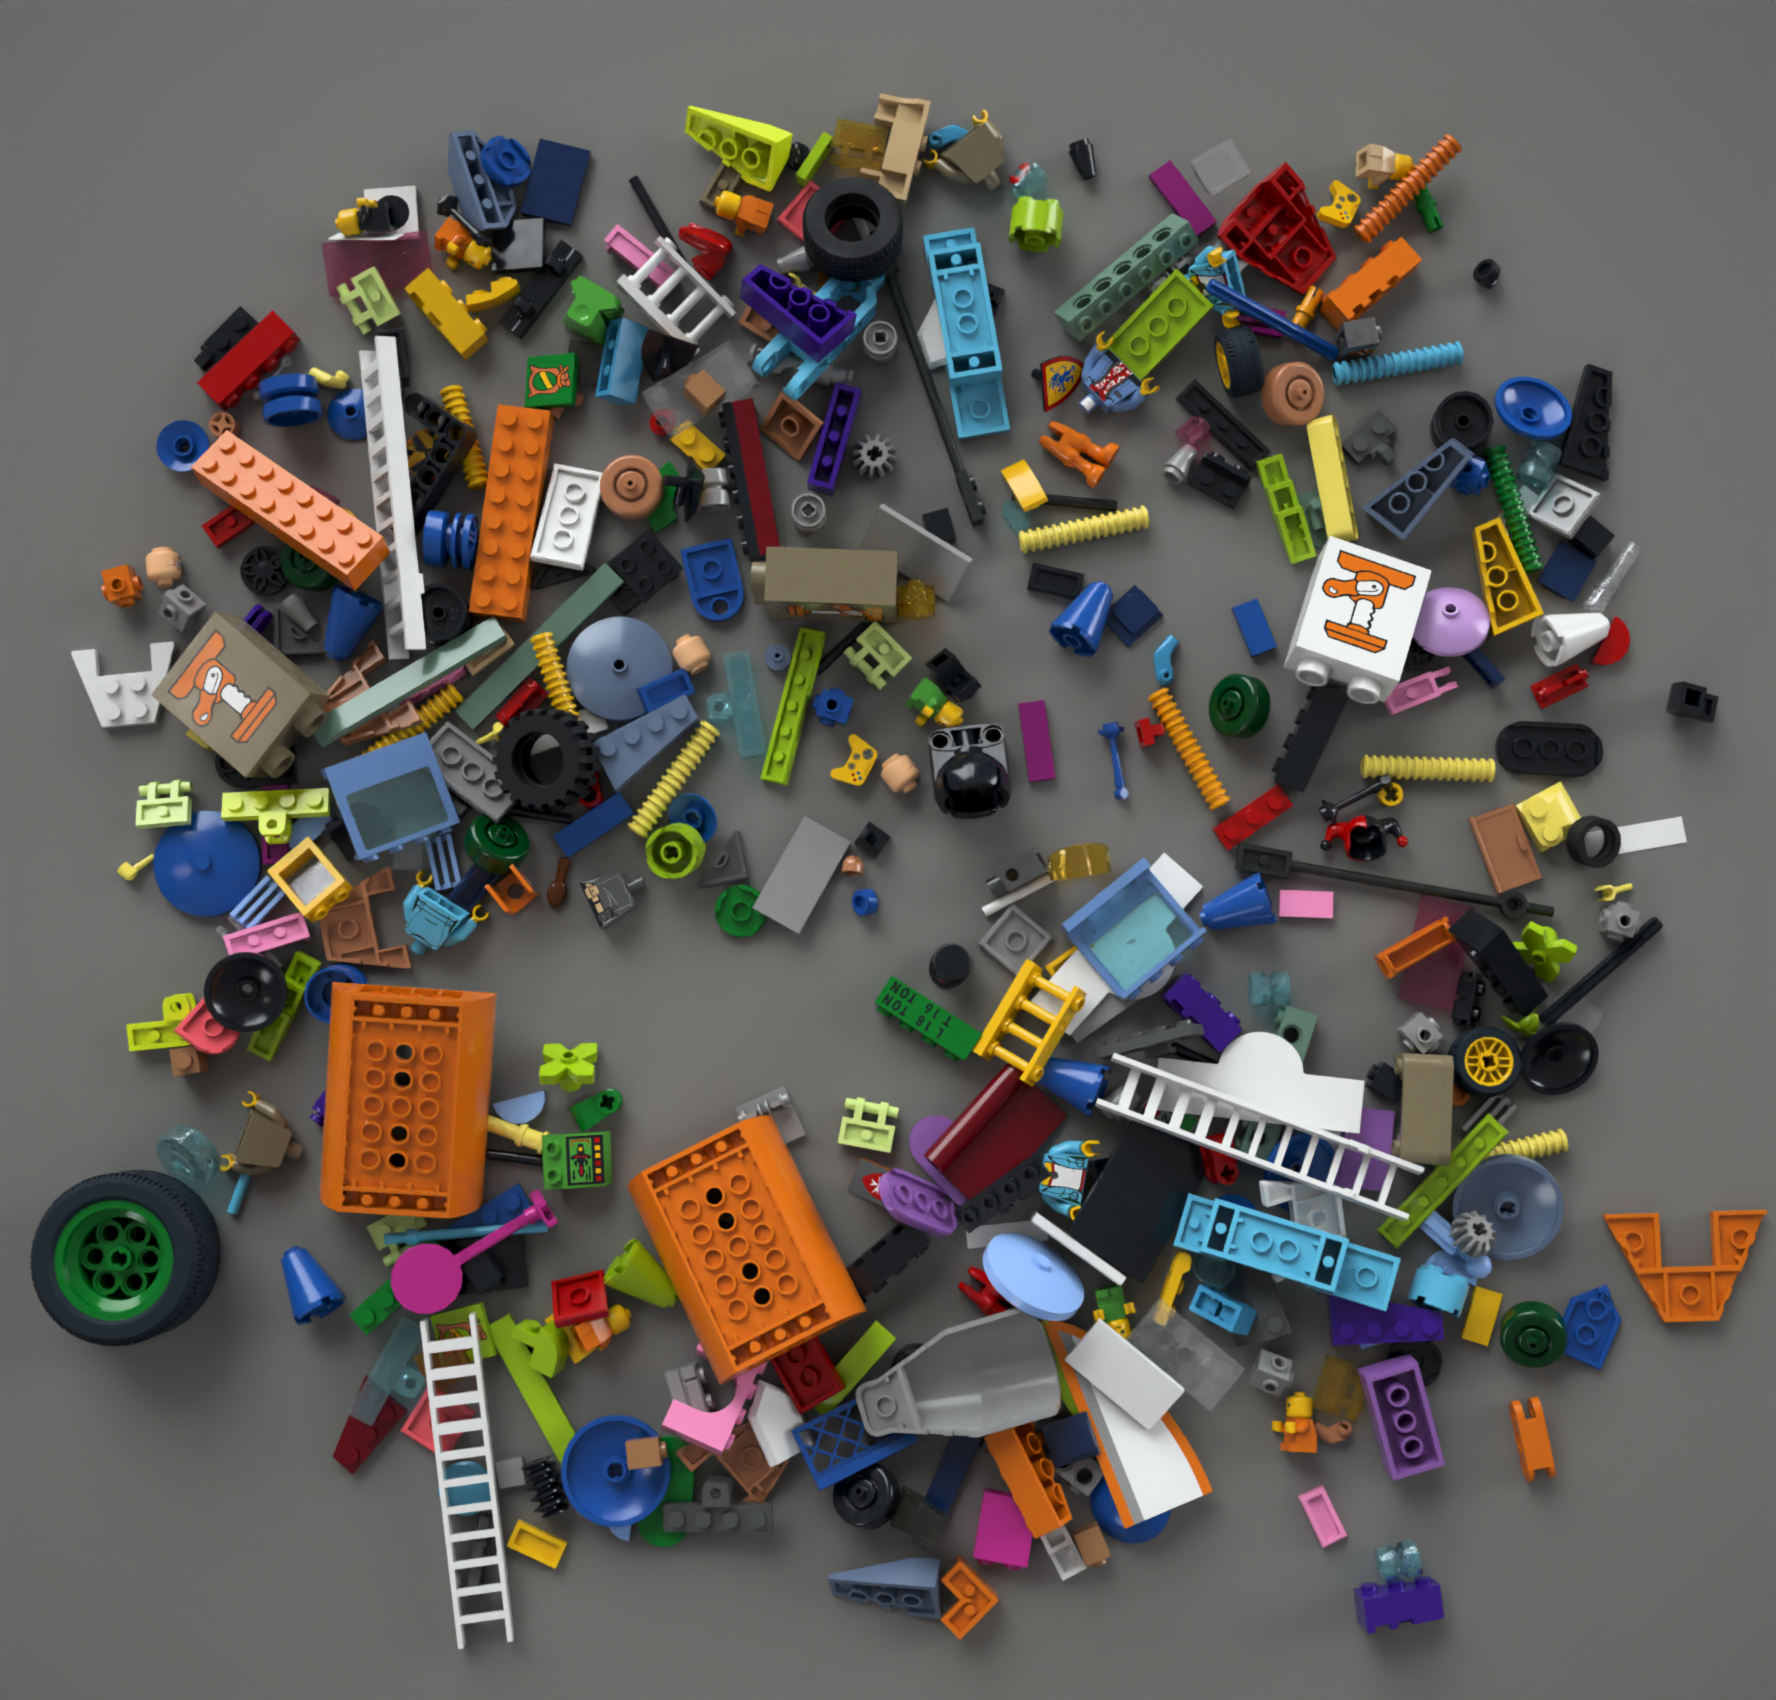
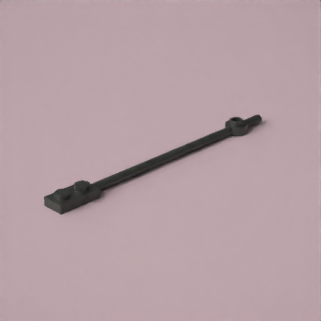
[870,229,986,527]
[1234,843,1554,919]

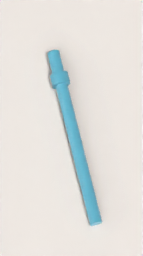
[384,1222,549,1245]

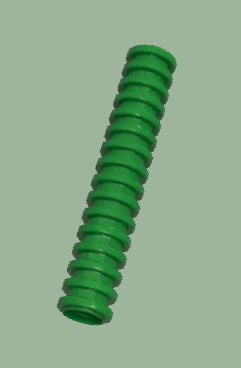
[1483,445,1544,574]

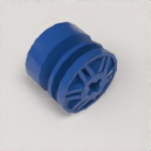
[423,510,480,570]
[304,963,369,1024]

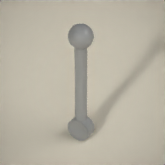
[252,357,292,401]

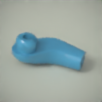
[927,125,969,150]
[1153,635,1180,685]

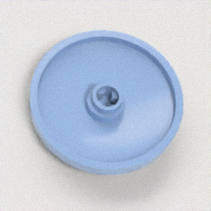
[983,1233,1084,1321]

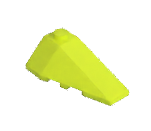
[685,106,793,192]

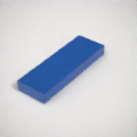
[553,792,635,858]

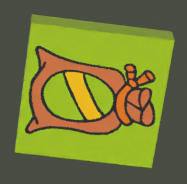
[430,1302,497,1367]

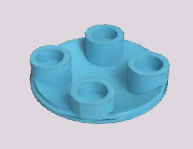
[438,1461,491,1516]

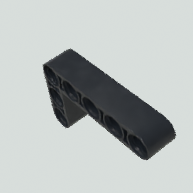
[390,392,477,536]

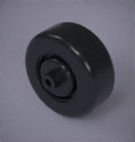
[833,1463,900,1530]

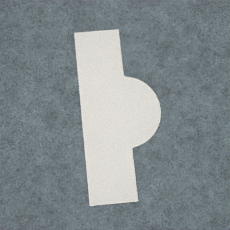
[1031,853,1203,1036]
[1157,1032,1365,1134]

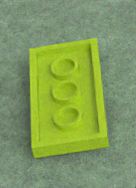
[1104,268,1215,382]

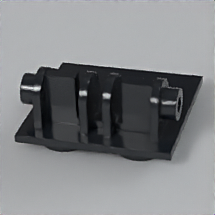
[610,529,683,603]

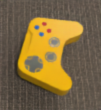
[1317,180,1361,228]
[830,734,877,786]

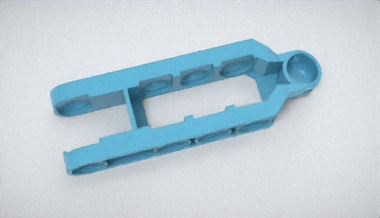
[752,273,886,401]

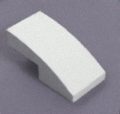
[1040,1525,1087,1581]

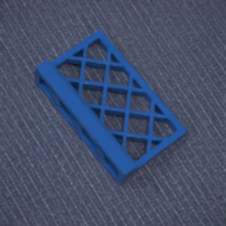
[791,1399,918,1492]

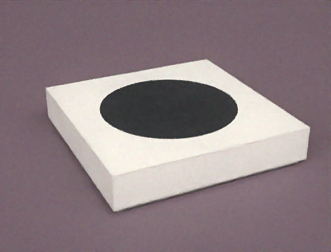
[364,186,420,243]

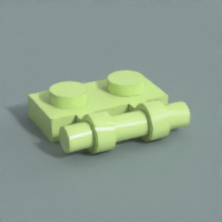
[336,266,402,335]
[843,621,912,690]
[135,780,194,829]
[838,1097,899,1153]
[367,1215,433,1267]

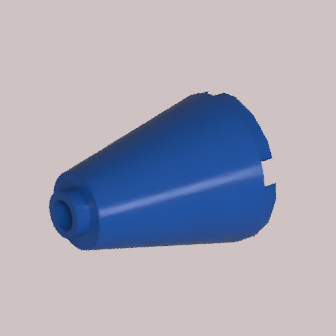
[1049,581,1113,657]
[324,585,384,662]
[1199,872,1277,930]
[1038,1057,1111,1117]
[281,1246,346,1325]

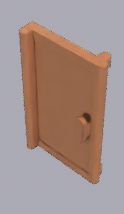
[1468,803,1542,894]

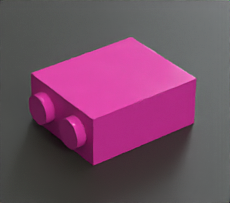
[972,1488,1033,1570]

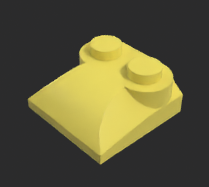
[1515,781,1581,853]

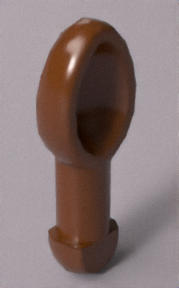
[547,857,571,908]

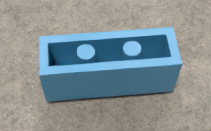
[595,318,649,406]

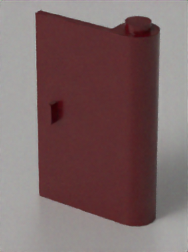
[923,1063,1067,1199]

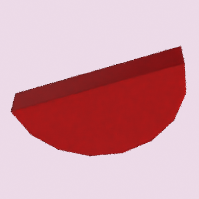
[1590,616,1630,666]

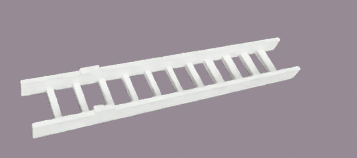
[359,336,426,660]
[1095,1053,1424,1221]
[420,1312,515,1649]

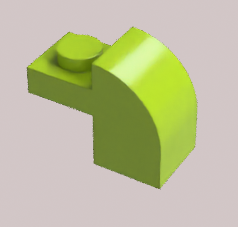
[511,1319,569,1378]

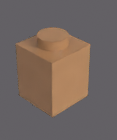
[683,369,726,417]
[169,1046,209,1077]
[625,1435,668,1470]
[1072,1521,1111,1568]

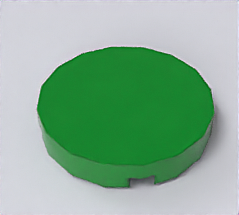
[714,884,767,938]

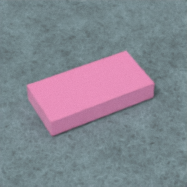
[1278,890,1334,919]
[1298,1485,1347,1548]

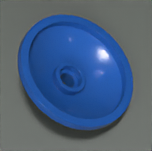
[1494,377,1572,440]
[1264,1132,1336,1211]
[1090,1475,1171,1544]

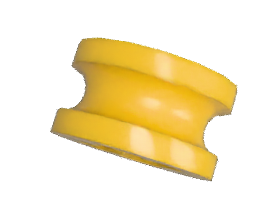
[1377,782,1403,807]

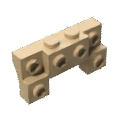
[860,93,931,206]

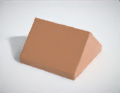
[759,391,824,462]

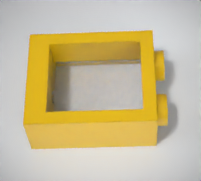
[267,836,354,923]

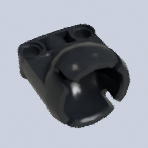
[928,724,1012,819]

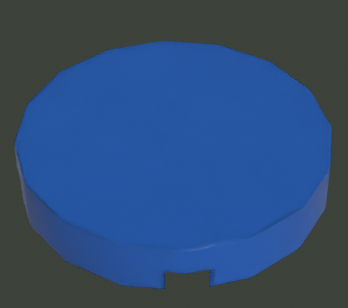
[480,136,531,188]

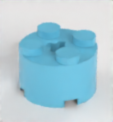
[1407,1264,1470,1318]

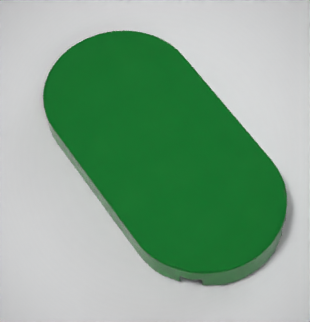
[637,1435,695,1547]

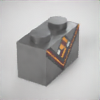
[1334,317,1382,363]

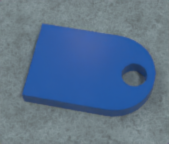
[680,538,744,622]

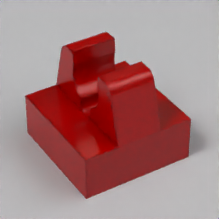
[1134,718,1165,749]

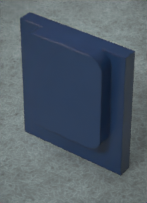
[1536,540,1597,603]
[1106,585,1163,647]
[1041,1411,1101,1468]

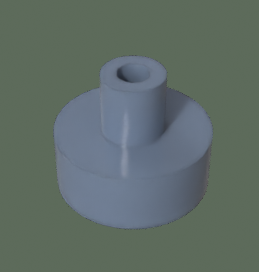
[765,644,792,672]

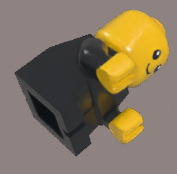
[335,198,397,236]

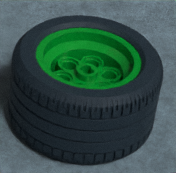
[30,1170,221,1346]

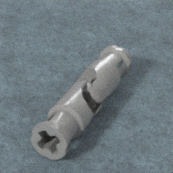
[748,344,855,387]

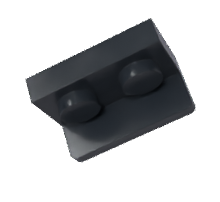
[1188,452,1252,510]

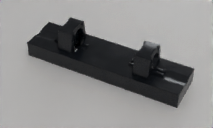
[499,239,583,340]

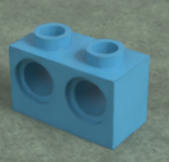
[1189,1284,1258,1336]

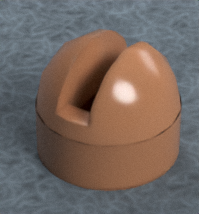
[842,855,863,876]

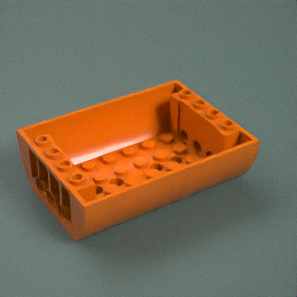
[319,982,497,1219]
[627,1115,867,1386]

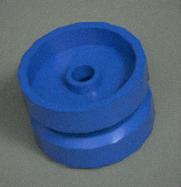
[258,373,323,427]

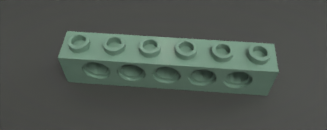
[1053,213,1199,341]
[1234,1005,1318,1161]

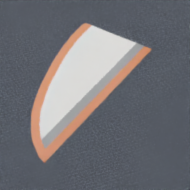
[1043,1320,1213,1529]

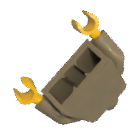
[923,110,1004,191]
[219,1091,303,1176]

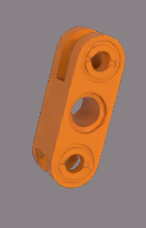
[1509,1396,1556,1482]

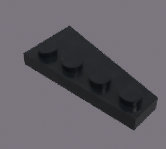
[1557,364,1613,481]

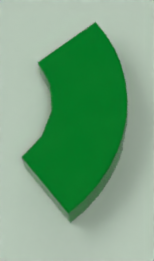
[648,461,681,534]

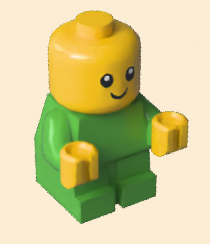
[905,677,963,729]
[1092,1284,1136,1340]

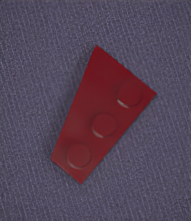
[332,1375,408,1474]

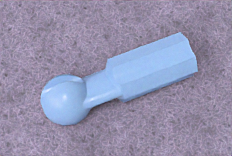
[1419,1210,1492,1278]

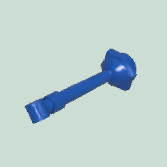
[1098,722,1129,800]

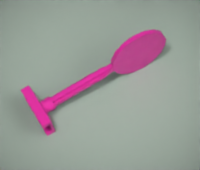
[391,1189,558,1314]

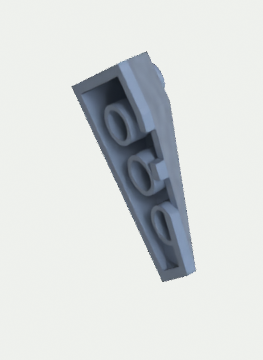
[828,1557,944,1619]

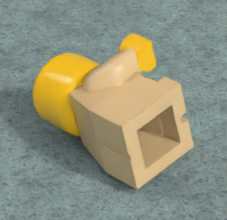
[1355,144,1414,190]

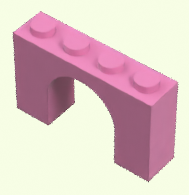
[661,1342,768,1456]

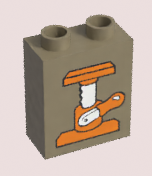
[751,546,898,624]
[151,611,331,779]

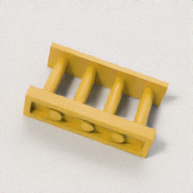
[972,959,1087,1087]

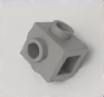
[158,584,207,632]
[1599,901,1641,942]
[1396,1012,1443,1054]
[1249,1349,1294,1396]

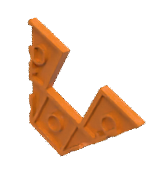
[1602,1209,1767,1322]

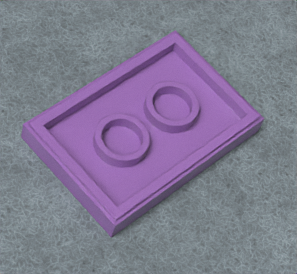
[1335,1107,1395,1191]

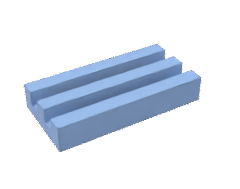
[425,833,462,892]
[230,875,286,929]

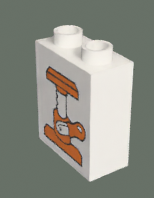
[1284,536,1431,704]

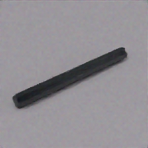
[1539,917,1663,1026]

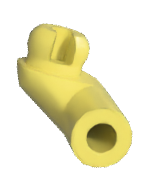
[309,367,350,389]

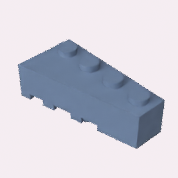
[1362,438,1475,540]
[593,694,700,793]

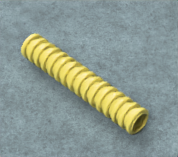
[1018,505,1149,554]
[627,721,720,838]
[1361,755,1496,782]
[1434,1128,1569,1170]

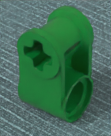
[569,1088,623,1132]

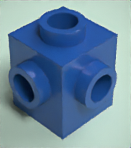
[1450,455,1491,496]
[812,687,854,727]

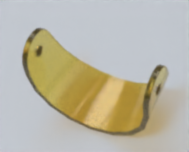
[1048,843,1113,881]

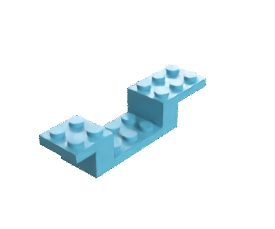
[923,227,1010,441]
[1173,1193,1401,1312]

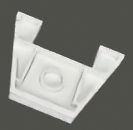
[71,641,177,728]
[1259,1180,1346,1282]

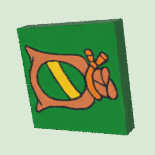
[524,353,579,409]

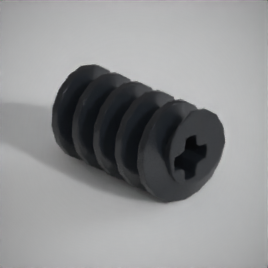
[521,1455,569,1518]

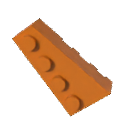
[1319,237,1422,332]
[984,1421,1073,1539]

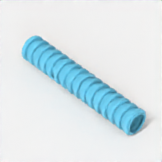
[1332,341,1464,386]

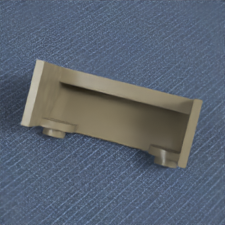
[1391,1053,1454,1166]

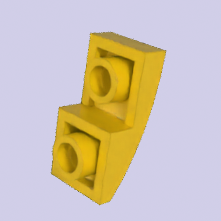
[466,277,521,313]
[1001,459,1048,512]

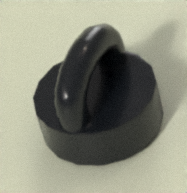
[786,141,810,171]
[1473,259,1501,289]

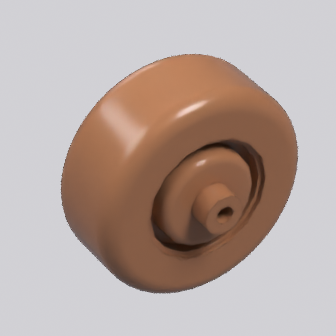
[1261,362,1324,427]
[600,455,665,521]

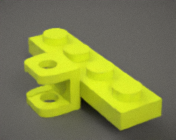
[221,788,331,844]
[126,993,197,1051]

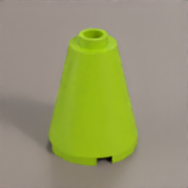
[603,1238,679,1308]

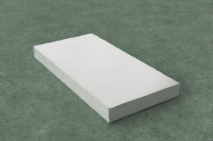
[530,464,602,571]
[1029,1210,1126,1285]
[1065,1318,1184,1430]

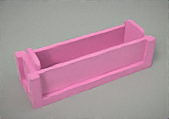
[604,224,675,296]
[223,912,311,955]

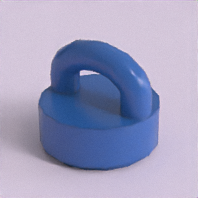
[852,889,878,916]

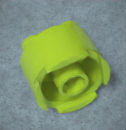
[1009,196,1064,252]
[645,822,706,879]

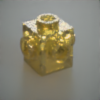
[897,579,935,621]

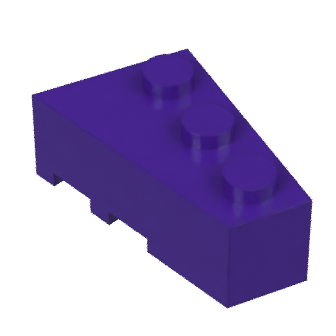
[1159,973,1243,1053]
[1353,1576,1444,1634]

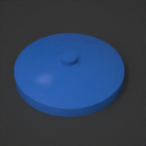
[153,811,262,917]
[561,1414,671,1527]

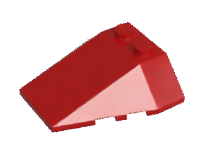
[1217,162,1337,295]

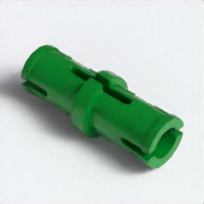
[1414,184,1444,234]

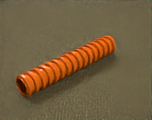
[1353,134,1462,244]

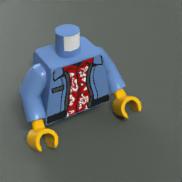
[1078,331,1160,415]

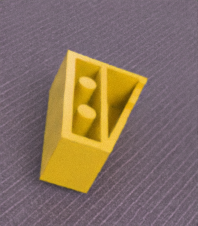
[404,268,489,361]

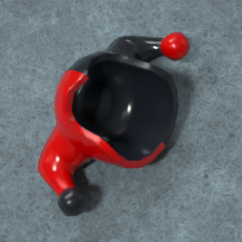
[1320,815,1408,862]

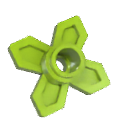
[1512,921,1578,983]
[539,1043,598,1092]

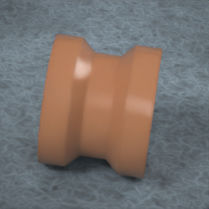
[209,412,240,438]

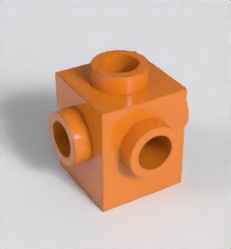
[101,564,144,608]

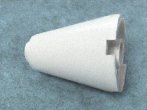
[1531,613,1610,667]

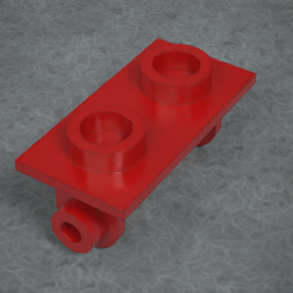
[1529,663,1589,710]
[495,677,549,727]

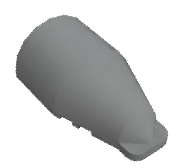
[855,1307,1061,1438]

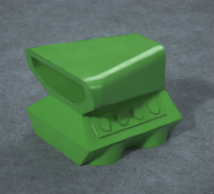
[562,276,625,348]

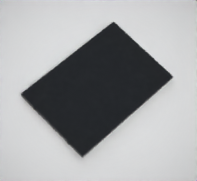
[1066,1107,1205,1284]

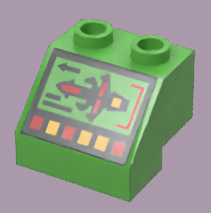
[542,1131,613,1189]

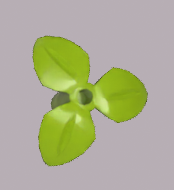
[1501,1005,1539,1038]

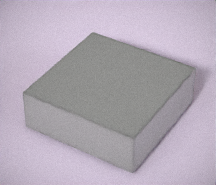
[495,1456,527,1489]

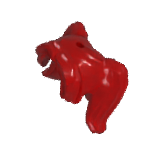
[678,222,733,281]

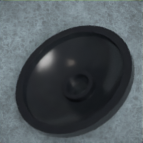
[204,952,288,1032]
[1520,1022,1599,1095]

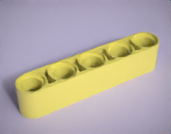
[1307,414,1358,542]

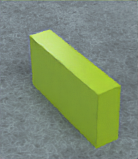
[796,132,833,187]

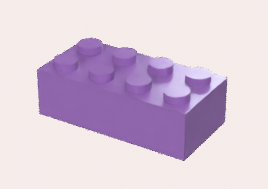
[1357,1353,1445,1481]

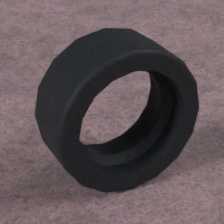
[1566,815,1621,868]

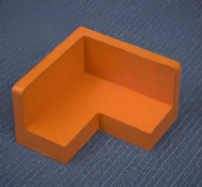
[940,1555,999,1640]

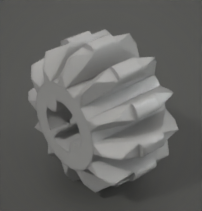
[852,434,897,479]
[1449,1210,1498,1259]

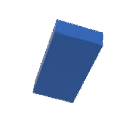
[1231,598,1277,658]
[636,669,695,713]

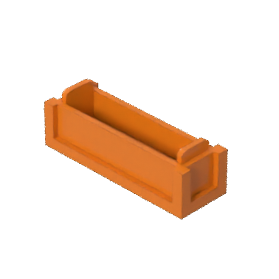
[1373,916,1457,980]

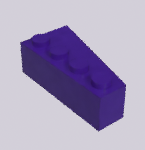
[740,264,857,363]
[1327,1294,1444,1345]

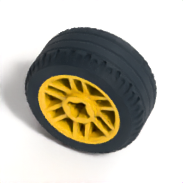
[1214,325,1264,398]
[1448,1026,1522,1098]

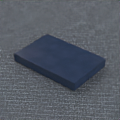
[520,138,591,227]

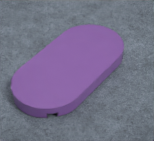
[909,1115,969,1206]
[879,1168,958,1238]

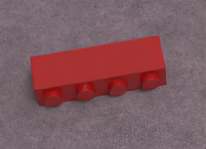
[197,310,300,411]

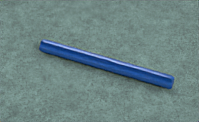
[1205,279,1339,361]

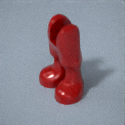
[957,1266,1016,1316]

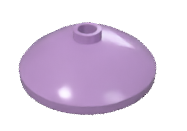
[1412,587,1490,657]

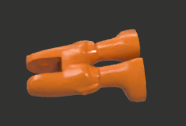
[1038,421,1120,488]

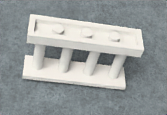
[615,236,736,356]

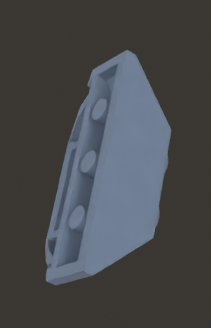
[447,130,518,231]

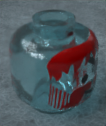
[1009,161,1048,200]

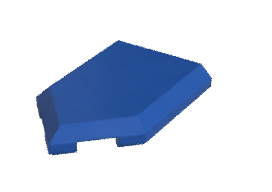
[1563,1284,1621,1370]

